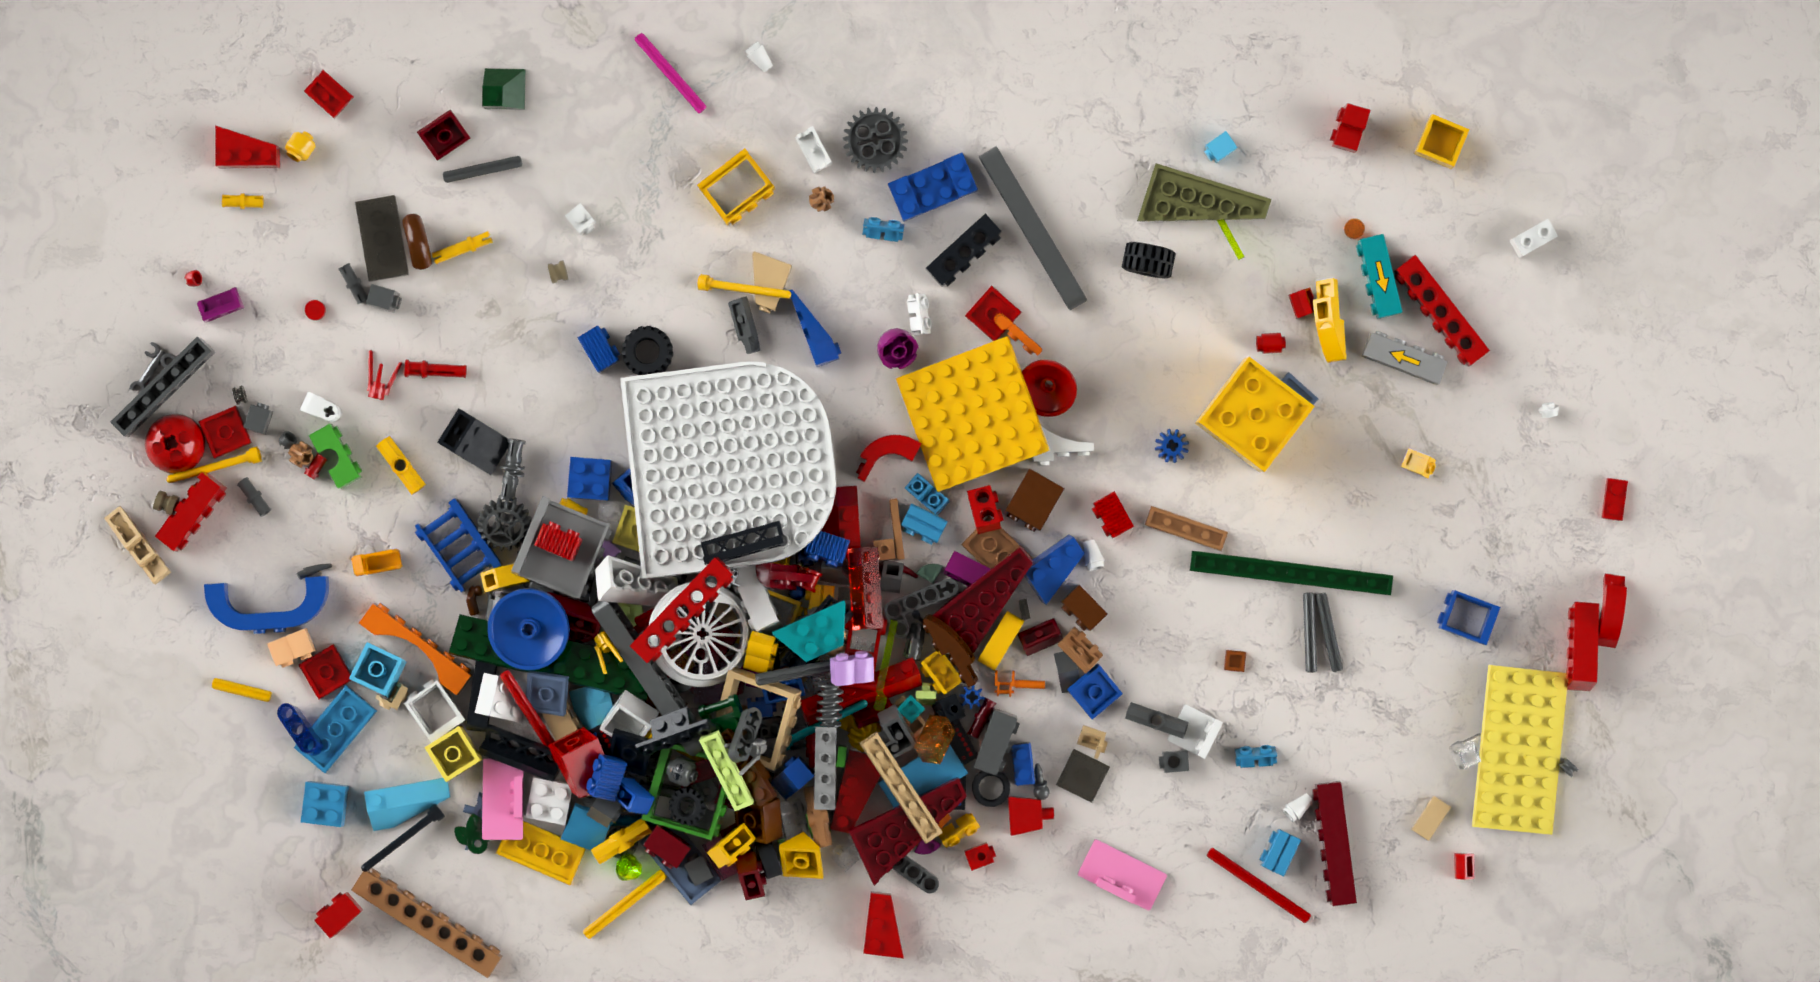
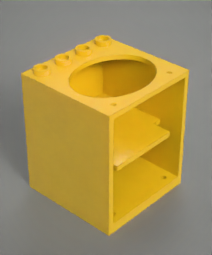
[1195,356,1315,472]

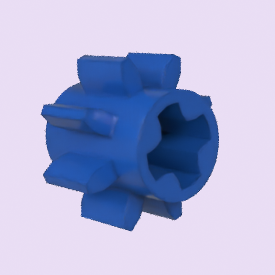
[960,685,985,710]

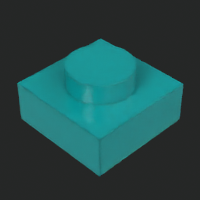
[898,695,925,724]

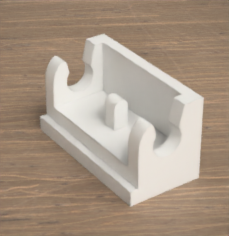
[795,126,832,173]

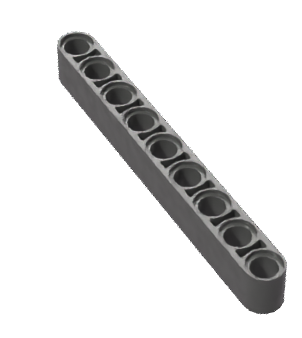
[979,146,1087,310]
[592,601,704,757]

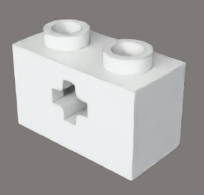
[1510,219,1558,258]

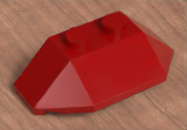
[821,486,862,566]

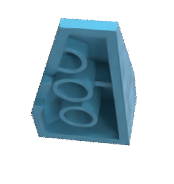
[569,687,614,731]
[364,778,450,831]

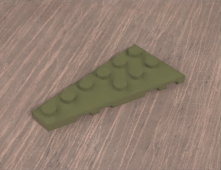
[1137,163,1272,222]

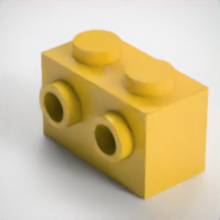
[707,823,756,868]

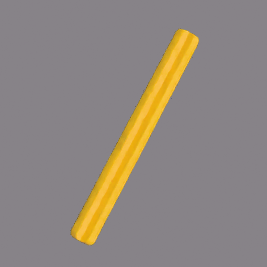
[583,870,667,939]

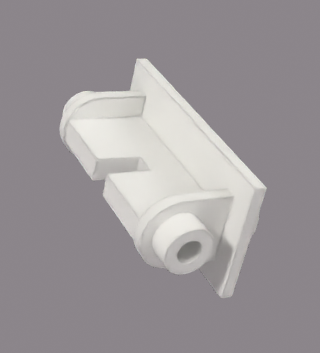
[907,293,932,336]

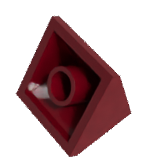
[417,109,470,161]

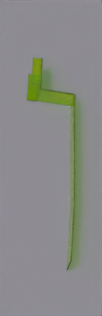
[1217,220,1245,260]
[874,620,898,711]

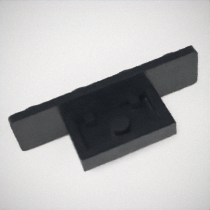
[635,707,716,756]

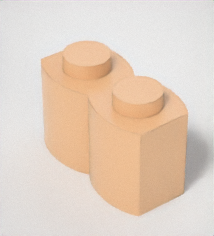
[267,628,316,668]

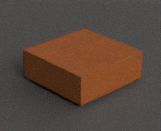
[1224,650,1246,672]

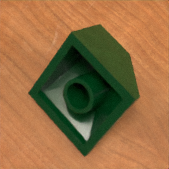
[482,68,526,110]

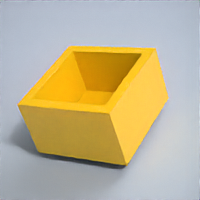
[1414,114,1470,169]

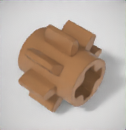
[809,186,834,212]
[288,441,314,468]

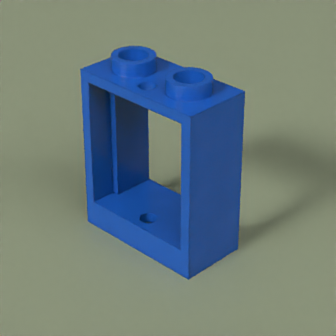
[1437,590,1501,645]

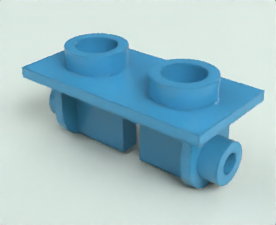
[862,217,905,242]
[1235,745,1277,768]

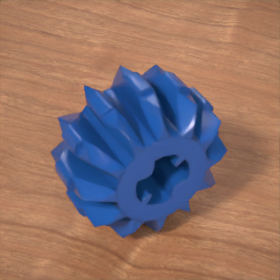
[1155,429,1189,463]

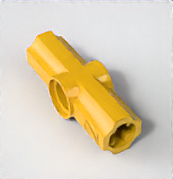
[376,436,426,495]
[591,819,652,864]

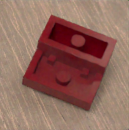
[756,563,813,590]

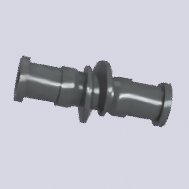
[499,438,526,501]

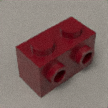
[736,852,767,901]

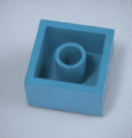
[301,781,349,827]

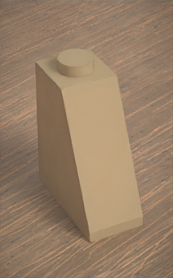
[752,251,792,314]

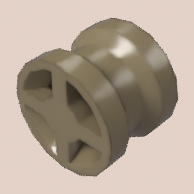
[548,260,568,284]

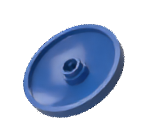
[488,588,570,670]

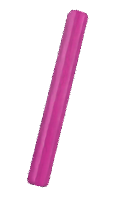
[635,33,706,114]

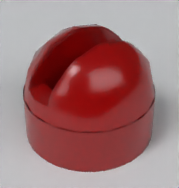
[184,270,202,287]

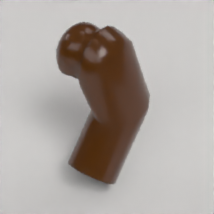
[466,585,483,616]

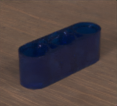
[277,703,323,756]

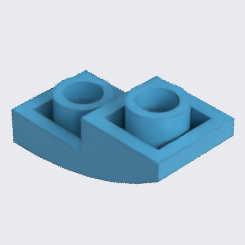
[905,473,950,516]

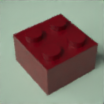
[643,825,692,869]

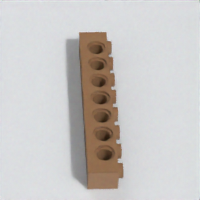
[351,868,503,978]

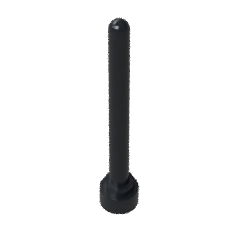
[361,804,445,872]

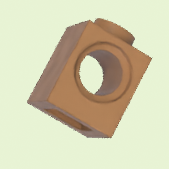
[873,538,896,561]

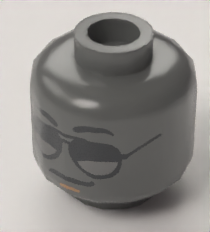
[666,757,698,787]

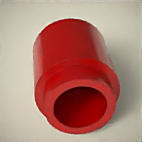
[1256,333,1286,354]

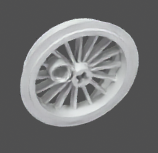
[649,582,752,687]

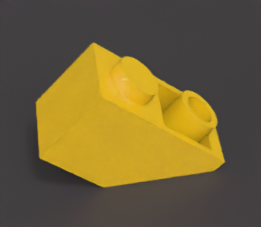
[480,564,530,593]

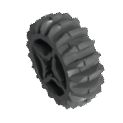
[477,497,532,551]

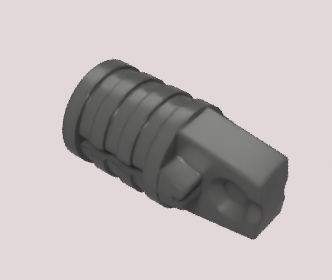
[902,623,925,661]

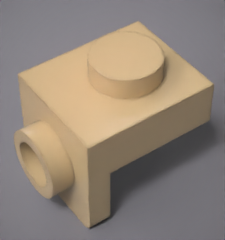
[375,682,408,710]
[1077,725,1108,759]

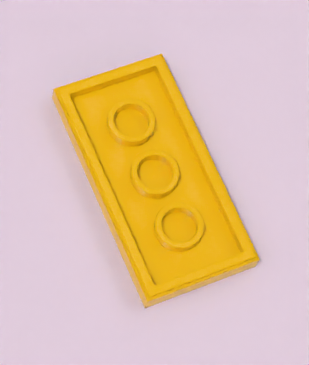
[496,820,586,885]

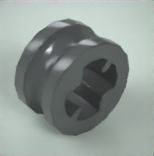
[1558,758,1578,777]

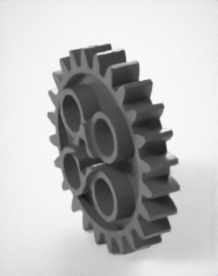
[843,107,908,173]

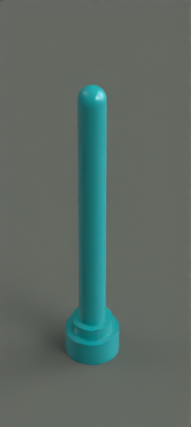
[776,699,868,751]

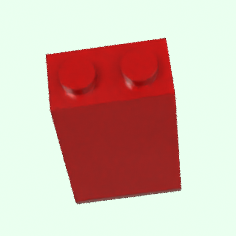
[548,727,604,798]

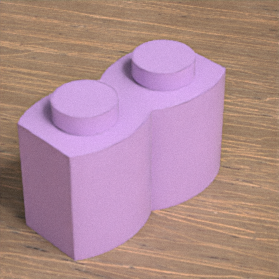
[830,651,874,686]

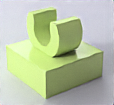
[915,682,936,706]

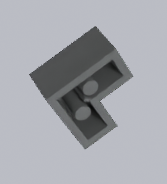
[877,704,917,758]

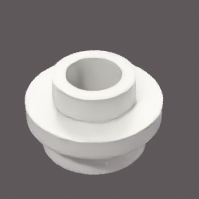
[1539,402,1559,418]

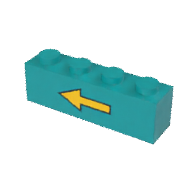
[1356,234,1403,319]

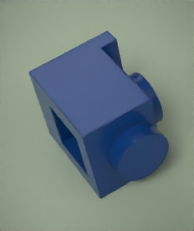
[747,697,777,717]

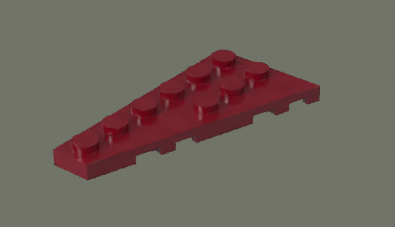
[932,546,1034,653]
[848,777,967,886]

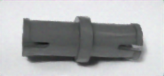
[338,263,368,304]
[237,477,271,517]

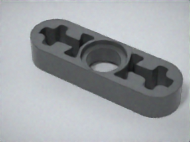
[728,707,762,763]

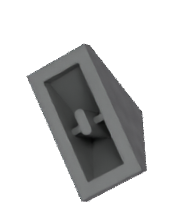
[1054,652,1080,693]

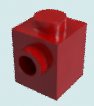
[964,842,996,871]

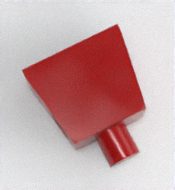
[1008,796,1054,836]

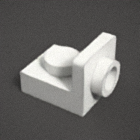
[565,203,596,235]

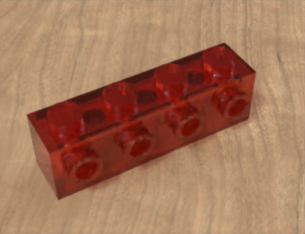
[847,547,884,630]

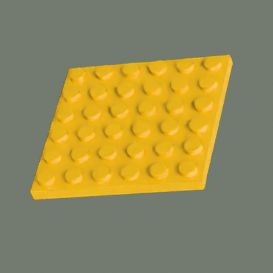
[896,336,1050,492]

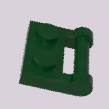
[698,694,748,734]

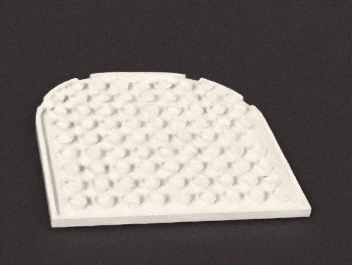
[620,362,836,579]

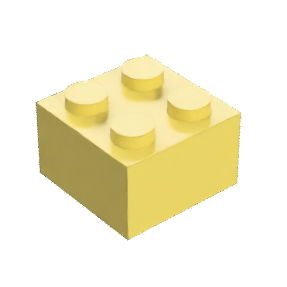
[424,725,483,782]

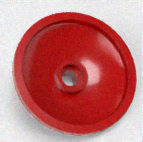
[1022,360,1077,417]

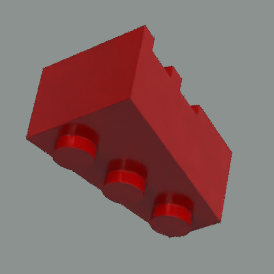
[215,125,280,168]

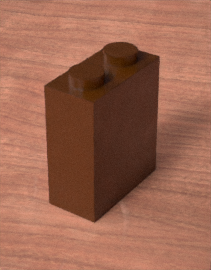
[1005,468,1065,532]

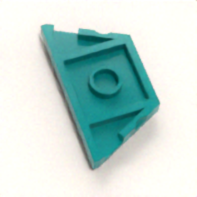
[772,600,846,662]

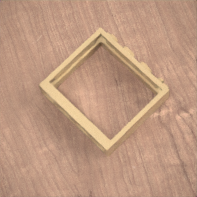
[716,667,802,770]

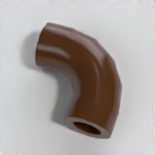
[402,214,432,270]

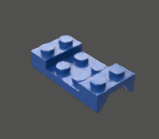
[888,153,978,222]

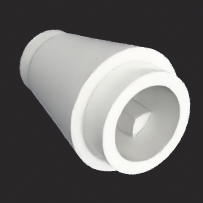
[745,41,773,72]
[1083,540,1105,571]
[1283,793,1314,822]

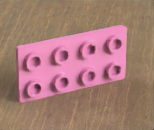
[482,759,524,840]
[1078,839,1167,911]

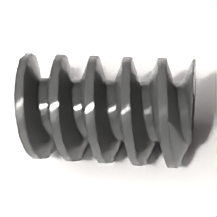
[816,684,844,727]

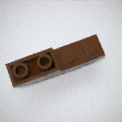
[923,614,978,688]
[721,728,778,807]

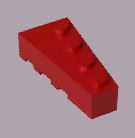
[155,472,227,552]

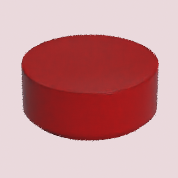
[305,300,326,320]

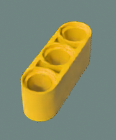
[977,610,1024,671]

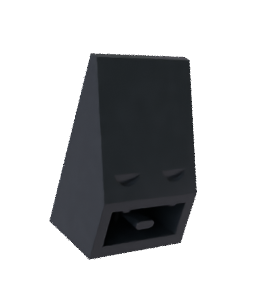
[437,408,509,475]

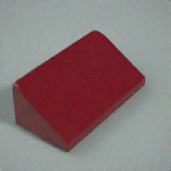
[1017,618,1063,656]

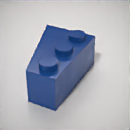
[1024,534,1085,605]
[771,756,815,800]

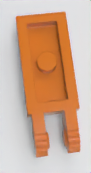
[994,313,1042,356]

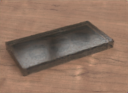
[355,195,409,282]

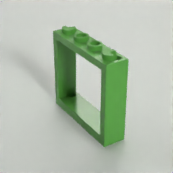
[642,743,727,840]

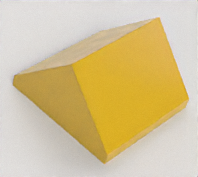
[779,831,824,879]

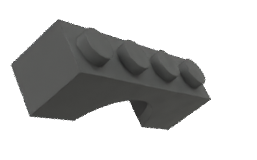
[819,557,904,593]

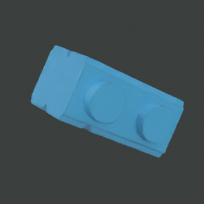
[901,504,948,545]
[1259,829,1301,877]

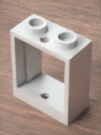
[404,679,467,743]

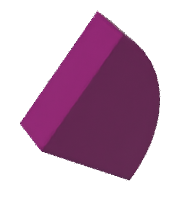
[914,839,941,855]

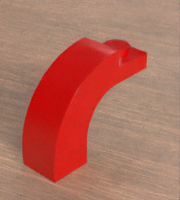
[856,435,922,482]
[1598,573,1627,648]

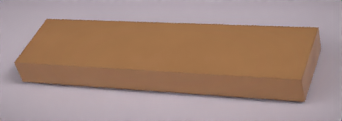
[1145,506,1228,551]

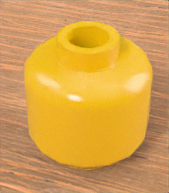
[285,131,316,162]

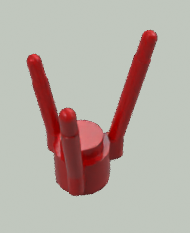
[367,350,402,400]

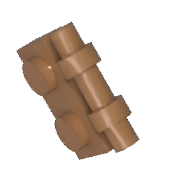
[1057,627,1103,674]

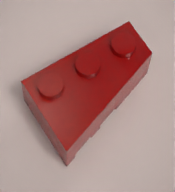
[863,891,904,959]

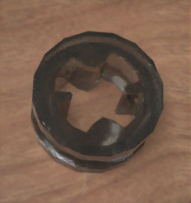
[232,385,248,405]

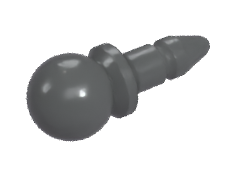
[1033,763,1050,800]

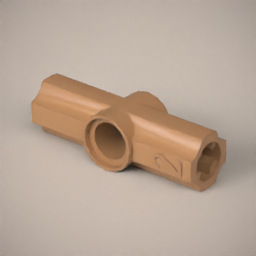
[803,786,832,848]

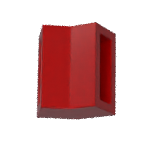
[1288,288,1315,319]
[1454,853,1475,880]

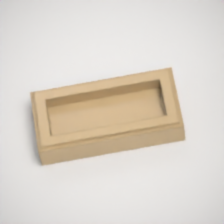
[1411,796,1451,841]

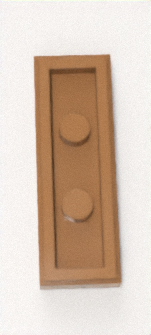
[889,499,905,560]

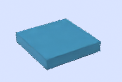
[561,803,612,850]

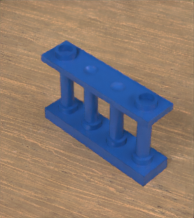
[415,498,503,592]

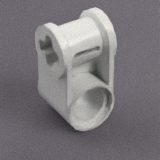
[300,392,341,422]

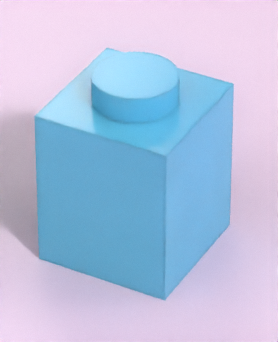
[1204,131,1238,163]

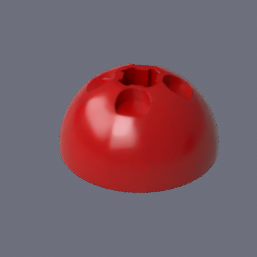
[145,414,205,474]

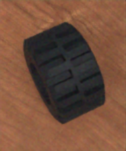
[1122,242,1176,279]
[621,326,673,375]

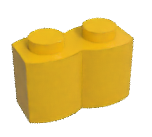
[743,631,778,673]

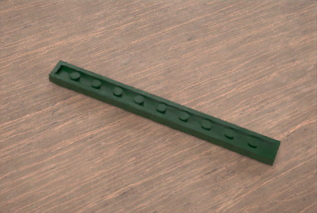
[1189,551,1393,596]

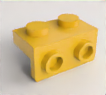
[920,651,962,695]

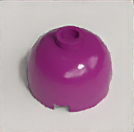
[877,328,918,369]

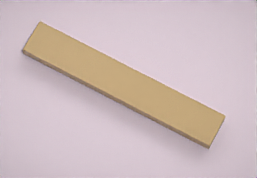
[859,732,943,844]

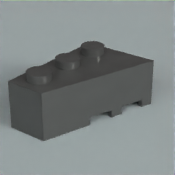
[974,708,1020,776]

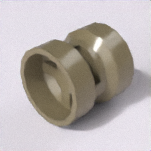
[153,490,180,515]

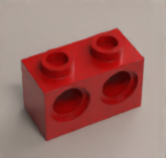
[967,485,1004,534]

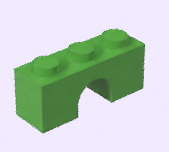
[308,424,362,489]

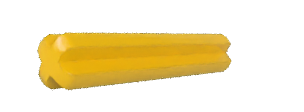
[212,678,272,702]

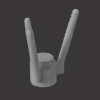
[724,738,767,776]

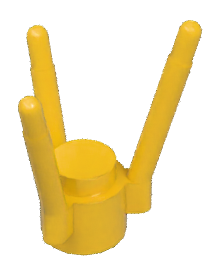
[594,631,623,674]

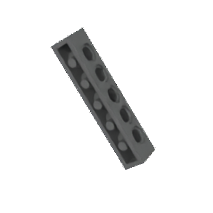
[110,337,215,437]

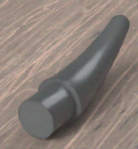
[296,564,332,580]

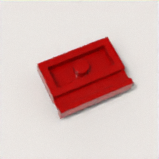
[304,70,354,119]

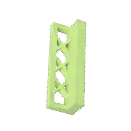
[699,730,754,811]

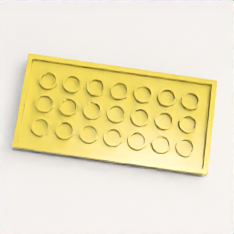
[1472,665,1568,835]

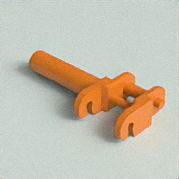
[994,670,1045,697]

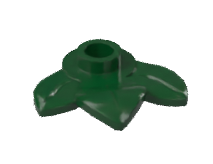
[454,814,490,854]

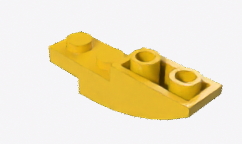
[1313,278,1346,363]

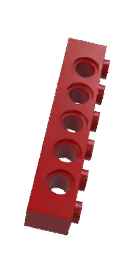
[1394,255,1490,367]
[630,556,734,663]

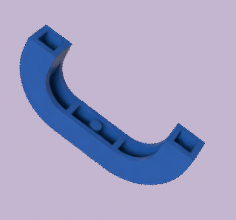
[204,576,329,634]

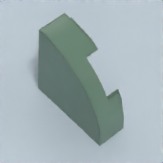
[916,564,943,584]

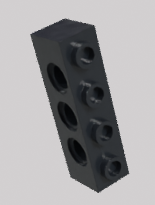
[925,213,1002,287]

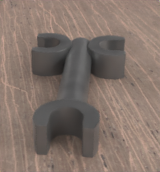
[129,342,176,394]

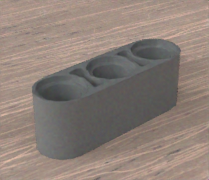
[893,855,939,893]

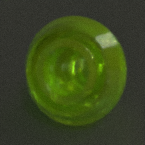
[616,854,642,881]

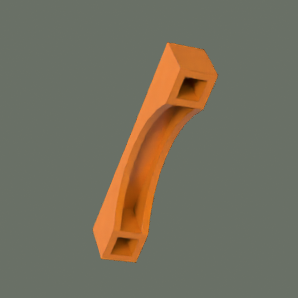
[359,603,473,695]

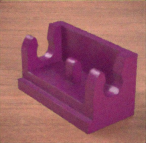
[197,287,244,323]
[943,551,990,586]

